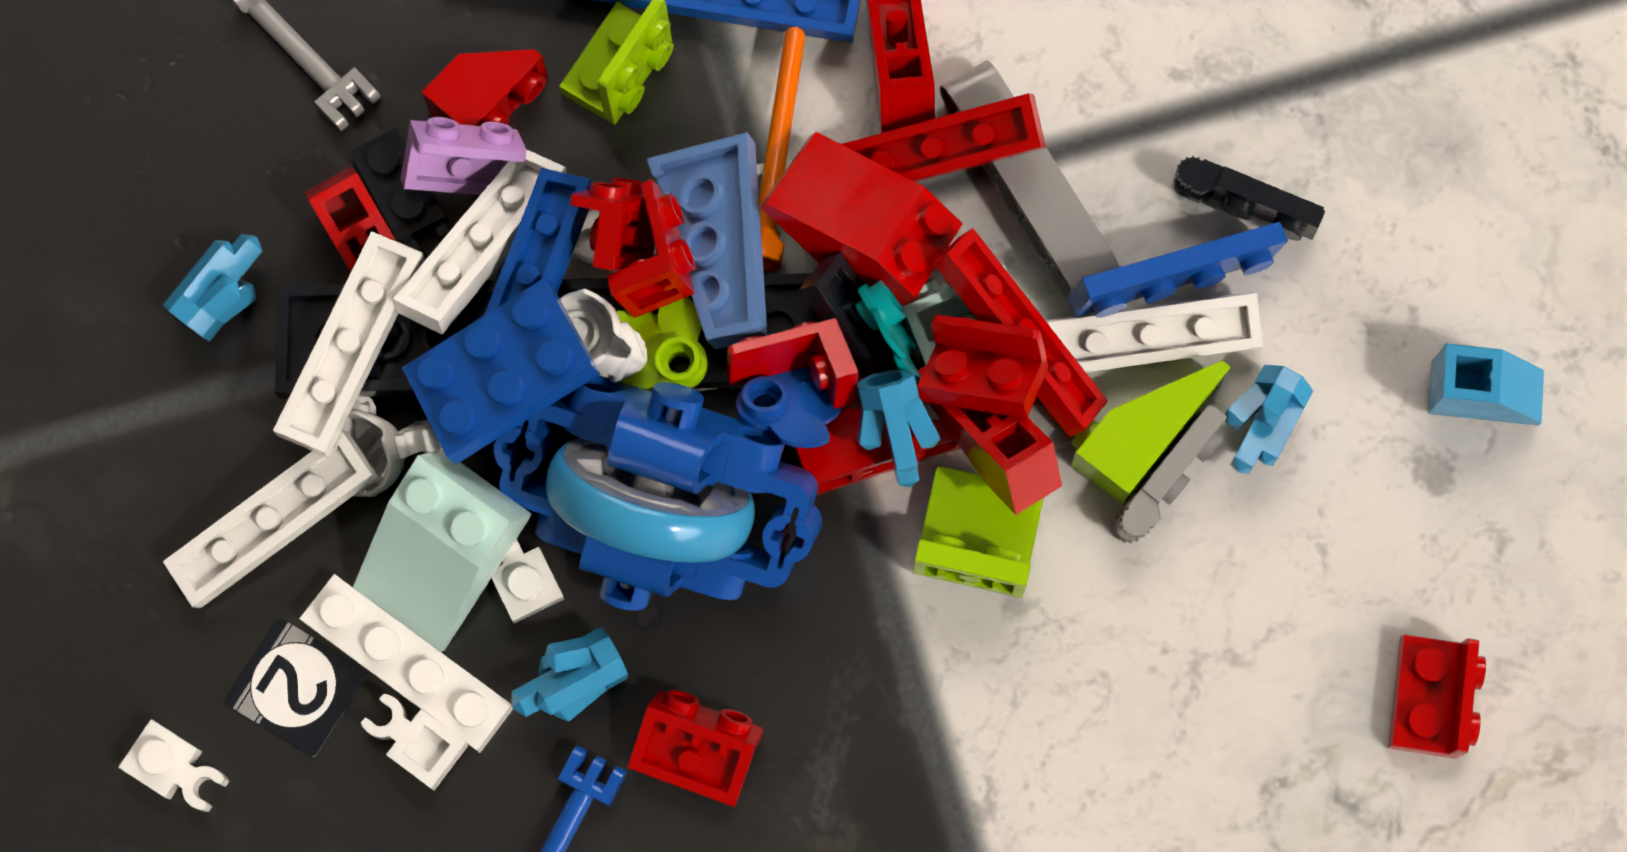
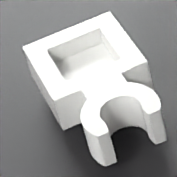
[394,419,443,459]
[361,694,469,791]
[118,719,229,812]

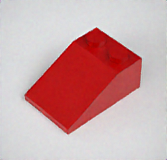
[760,132,963,306]

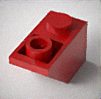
[421,49,548,126]

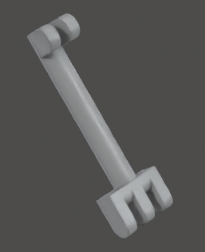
[231,0,381,132]

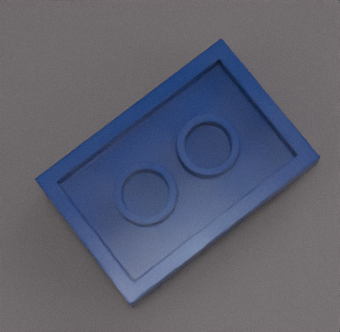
[402,278,600,464]

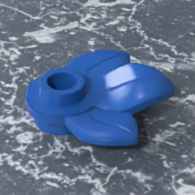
[736,366,845,448]

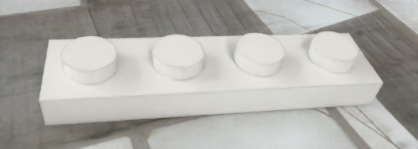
[393,149,567,334]
[273,231,425,457]
[1046,292,1263,372]
[163,430,378,608]
[299,574,513,753]

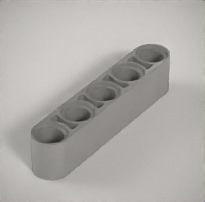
[939,60,1120,302]

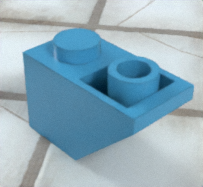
[1428,343,1544,426]

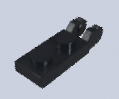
[349,127,450,263]
[1173,155,1326,241]

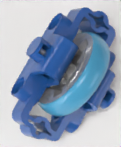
[494,375,822,611]

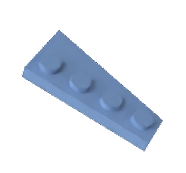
[647,132,767,350]

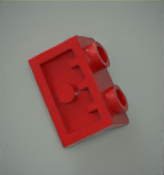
[570,178,655,271]
[917,315,1048,419]
[1388,634,1486,759]
[627,690,764,807]

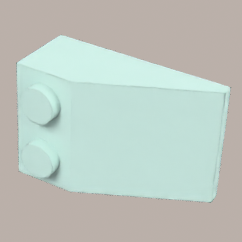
[353,450,532,652]

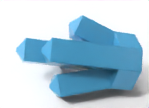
[163,234,262,341]
[1225,365,1314,474]
[857,370,941,487]
[511,627,628,722]

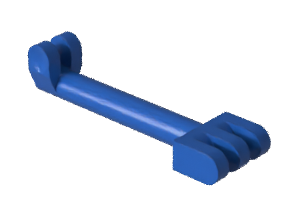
[540,745,628,852]

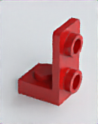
[607,179,696,318]
[726,318,859,409]

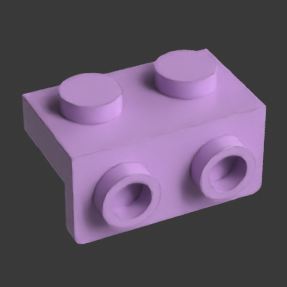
[401,117,527,195]

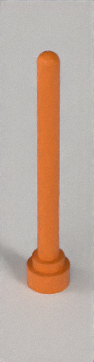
[759,27,805,272]

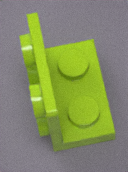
[559,0,674,125]
[913,466,1044,598]

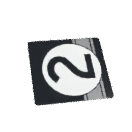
[225,618,368,757]

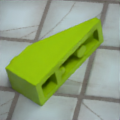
[1071,360,1231,505]

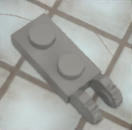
[1112,405,1227,543]

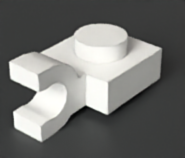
[492,539,564,624]

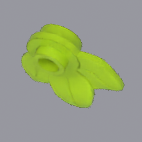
[617,297,708,390]

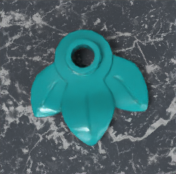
[856,280,922,382]

